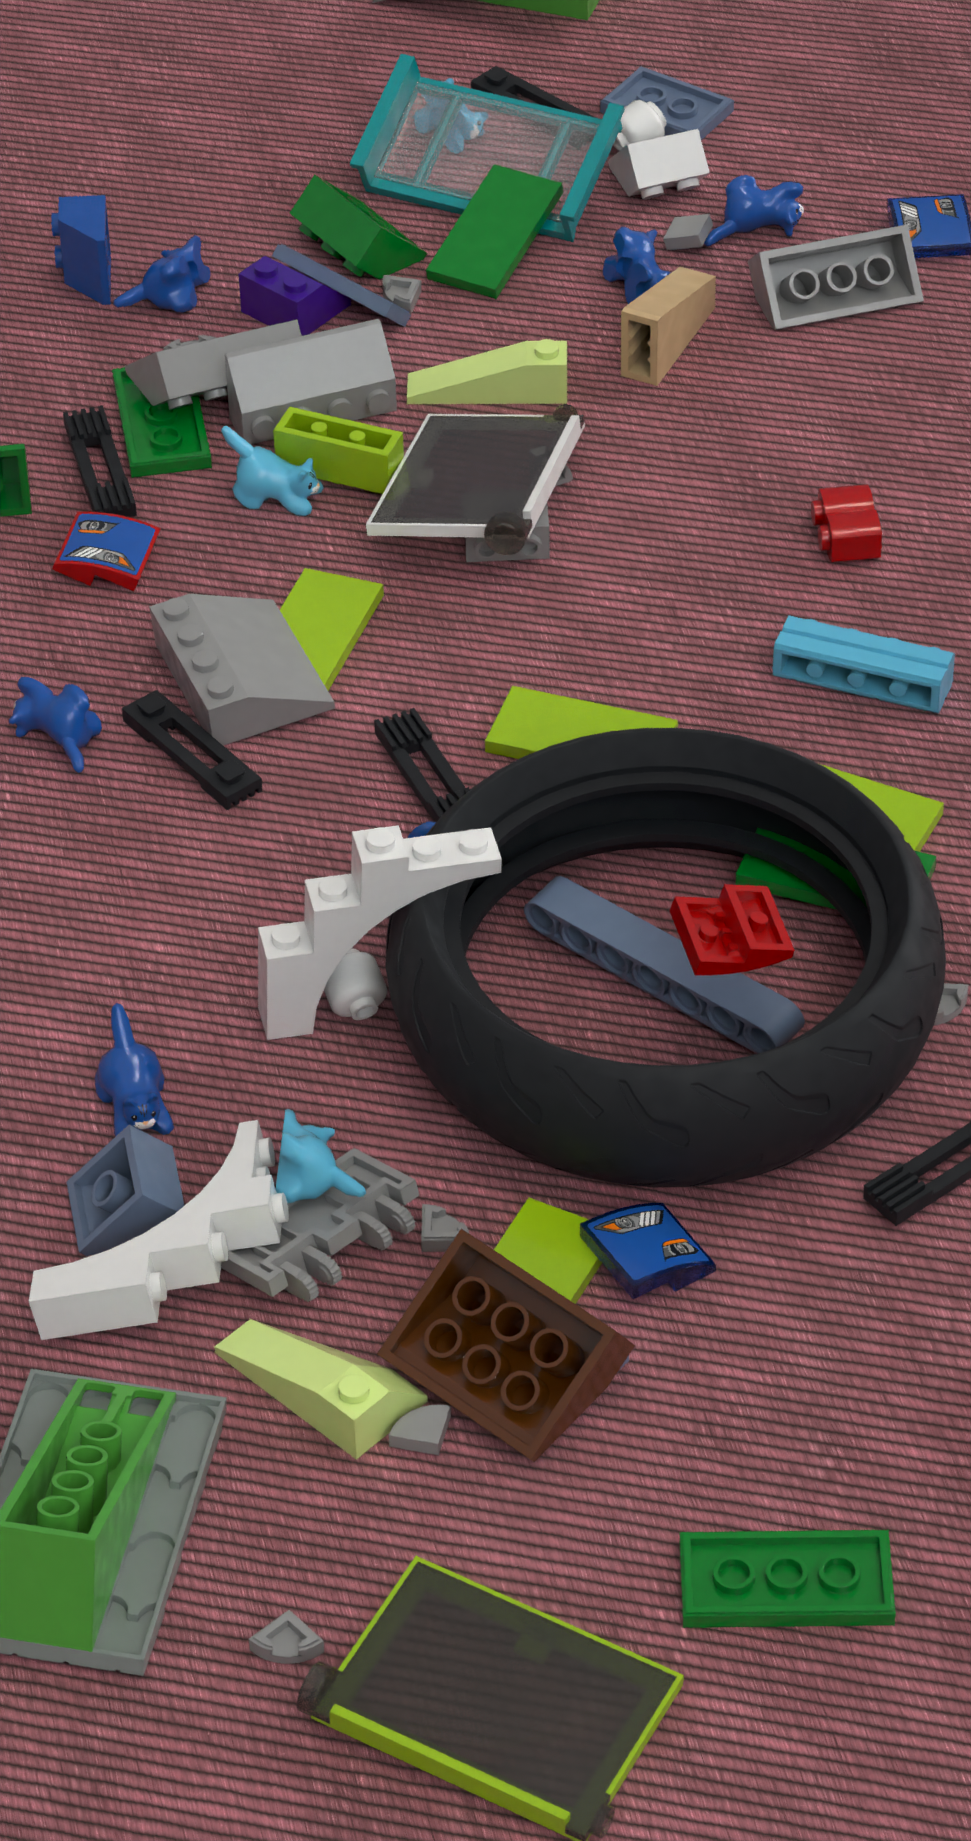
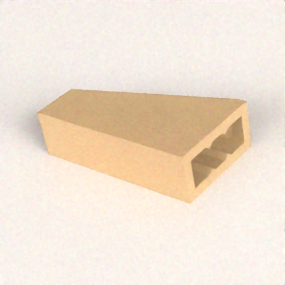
[621,267,716,386]

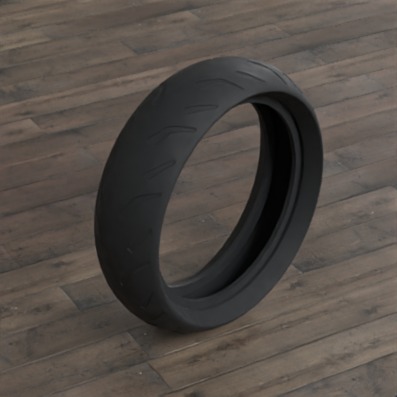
[386,728,946,1187]

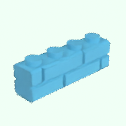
[773,616,955,714]

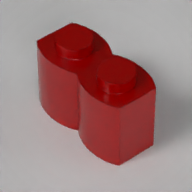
[811,484,882,562]

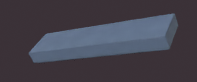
[272,244,411,327]

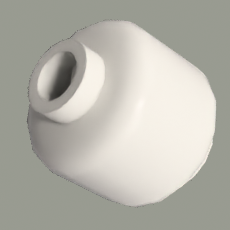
[613,100,666,151]
[324,948,387,1020]

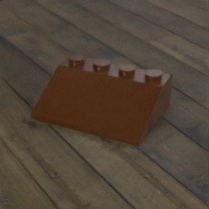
[377,1229,635,1462]

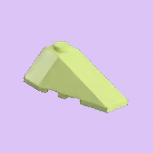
[407,339,567,404]
[214,1319,428,1460]

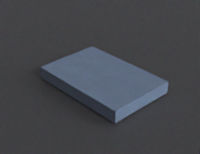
[600,66,734,140]

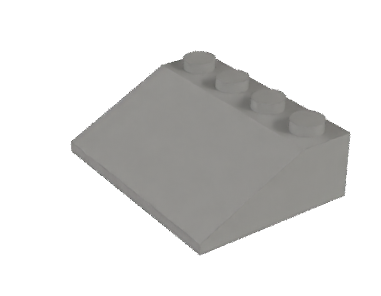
[149,594,335,746]

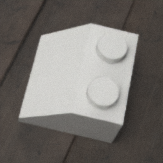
[608,129,710,200]

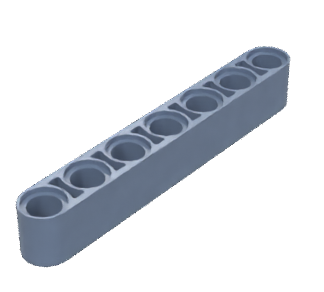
[524,876,805,1054]

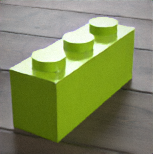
[273,406,404,494]

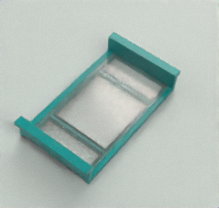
[350,54,625,242]

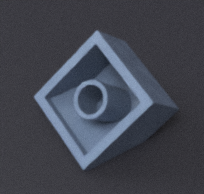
[66,1125,185,1256]

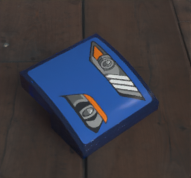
[887,194,971,258]
[580,1203,716,1300]

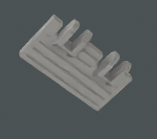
[221,1148,420,1302]

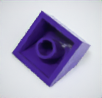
[239,256,351,336]

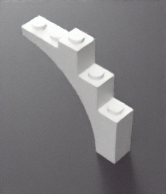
[258,825,502,1040]
[29,1120,289,1340]

